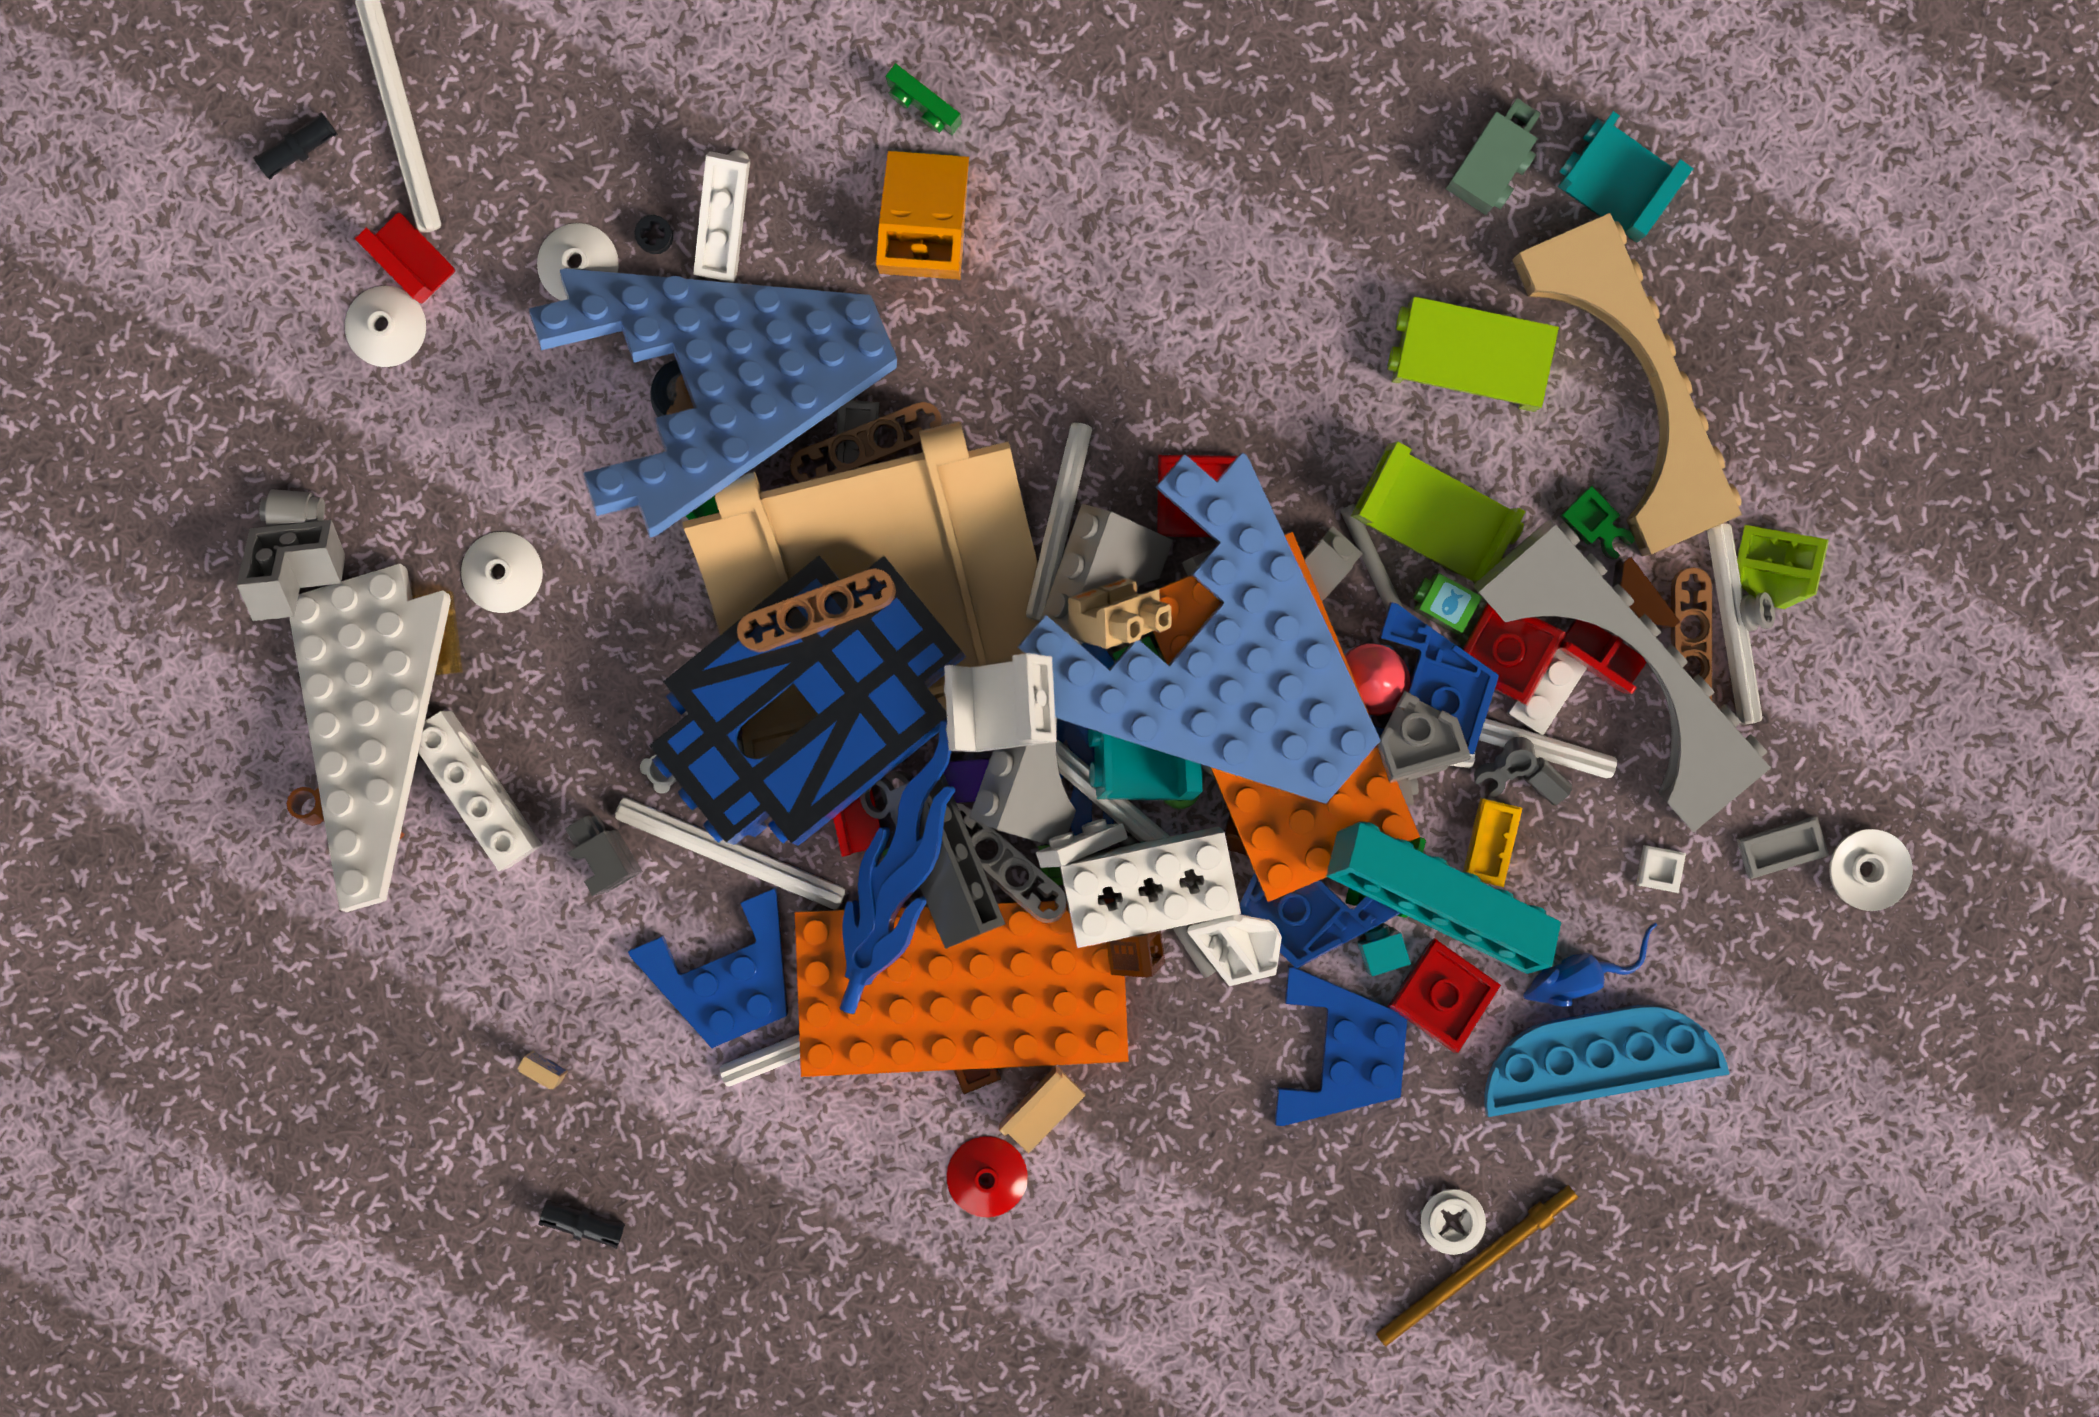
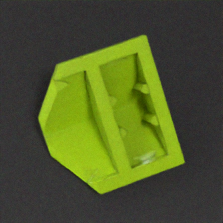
[1737,525,1829,609]

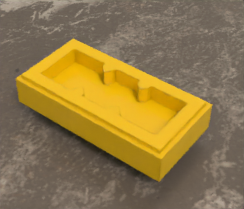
[1463,798,1523,887]

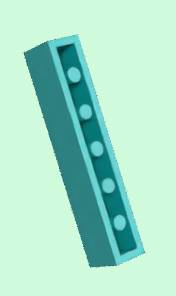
[1326,822,1561,974]

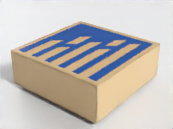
[517,1051,568,1090]

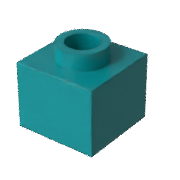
[1357,925,1411,977]

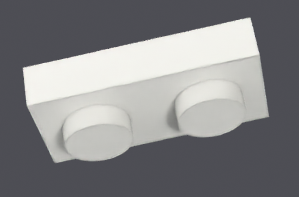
[1506,649,1587,736]
[1036,819,1128,868]

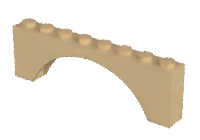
[1512,213,1742,557]

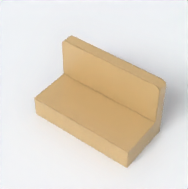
[999,1065,1086,1154]

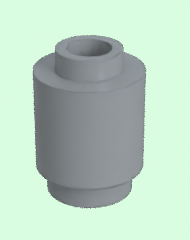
[259,489,325,527]

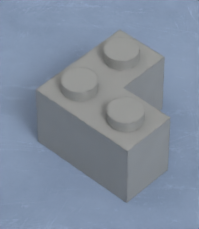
[237,520,345,621]

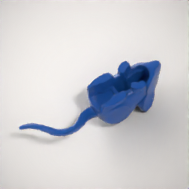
[1523,923,1657,1007]

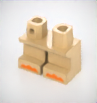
[1068,578,1171,649]

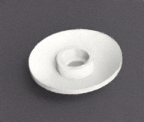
[537,223,619,301]
[345,286,426,367]
[461,532,542,613]
[1829,829,1913,911]

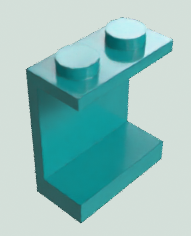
[1557,111,1694,243]
[1088,728,1203,800]

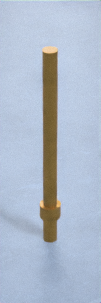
[1376,1185,1579,1347]

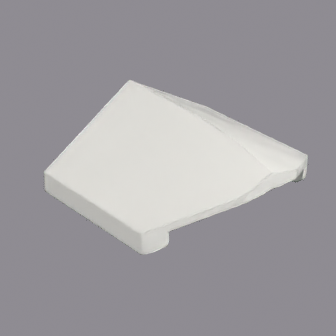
[1187,914,1282,986]

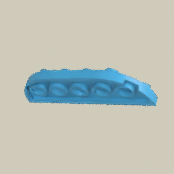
[1484,1005,1730,1117]

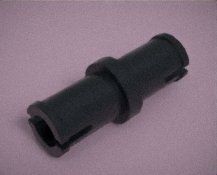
[253,112,338,180]
[538,1199,626,1249]

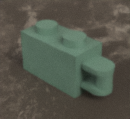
[1445,98,1541,215]

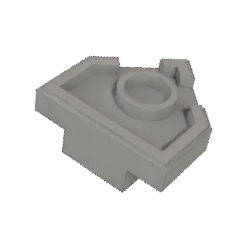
[1377,691,1471,783]

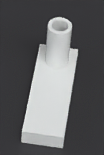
[693,150,750,283]

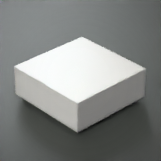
[1636,845,1686,893]

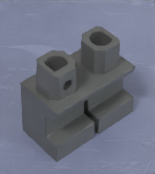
[565,815,643,896]

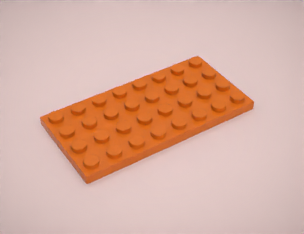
[1152,532,1420,902]
[795,898,1129,1077]

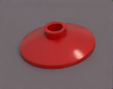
[947,1136,1028,1217]

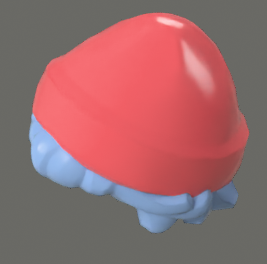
[1343,643,1410,718]

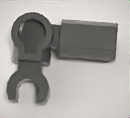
[1474,737,1572,805]

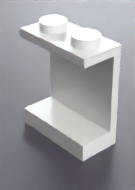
[944,653,1057,752]

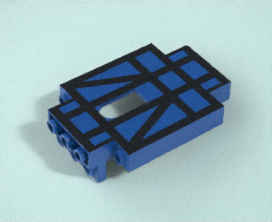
[649,555,966,846]

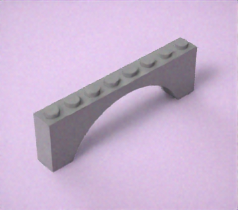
[969,504,1173,845]
[1473,519,1771,832]

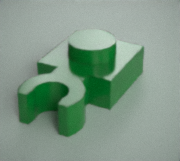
[1559,486,1635,560]

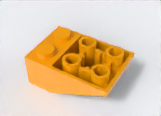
[876,151,969,280]

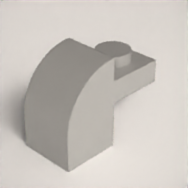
[1304,526,1363,601]

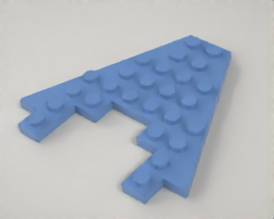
[529,268,897,538]
[1017,453,1381,804]

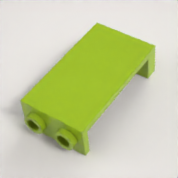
[1387,296,1559,412]
[1351,441,1526,583]

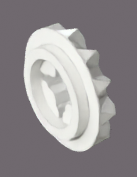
[1420,1188,1486,1255]

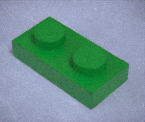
[885,63,962,135]

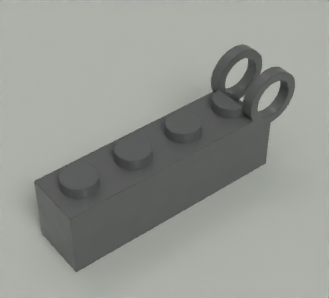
[860,771,1005,949]

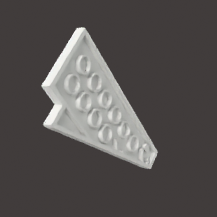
[289,564,451,912]

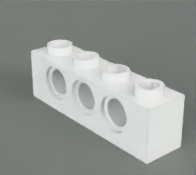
[418,711,543,871]

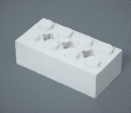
[1060,826,1241,948]

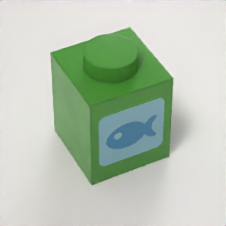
[1413,573,1482,634]

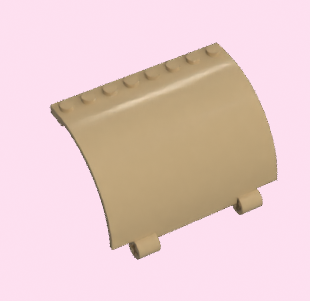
[682,421,1039,759]

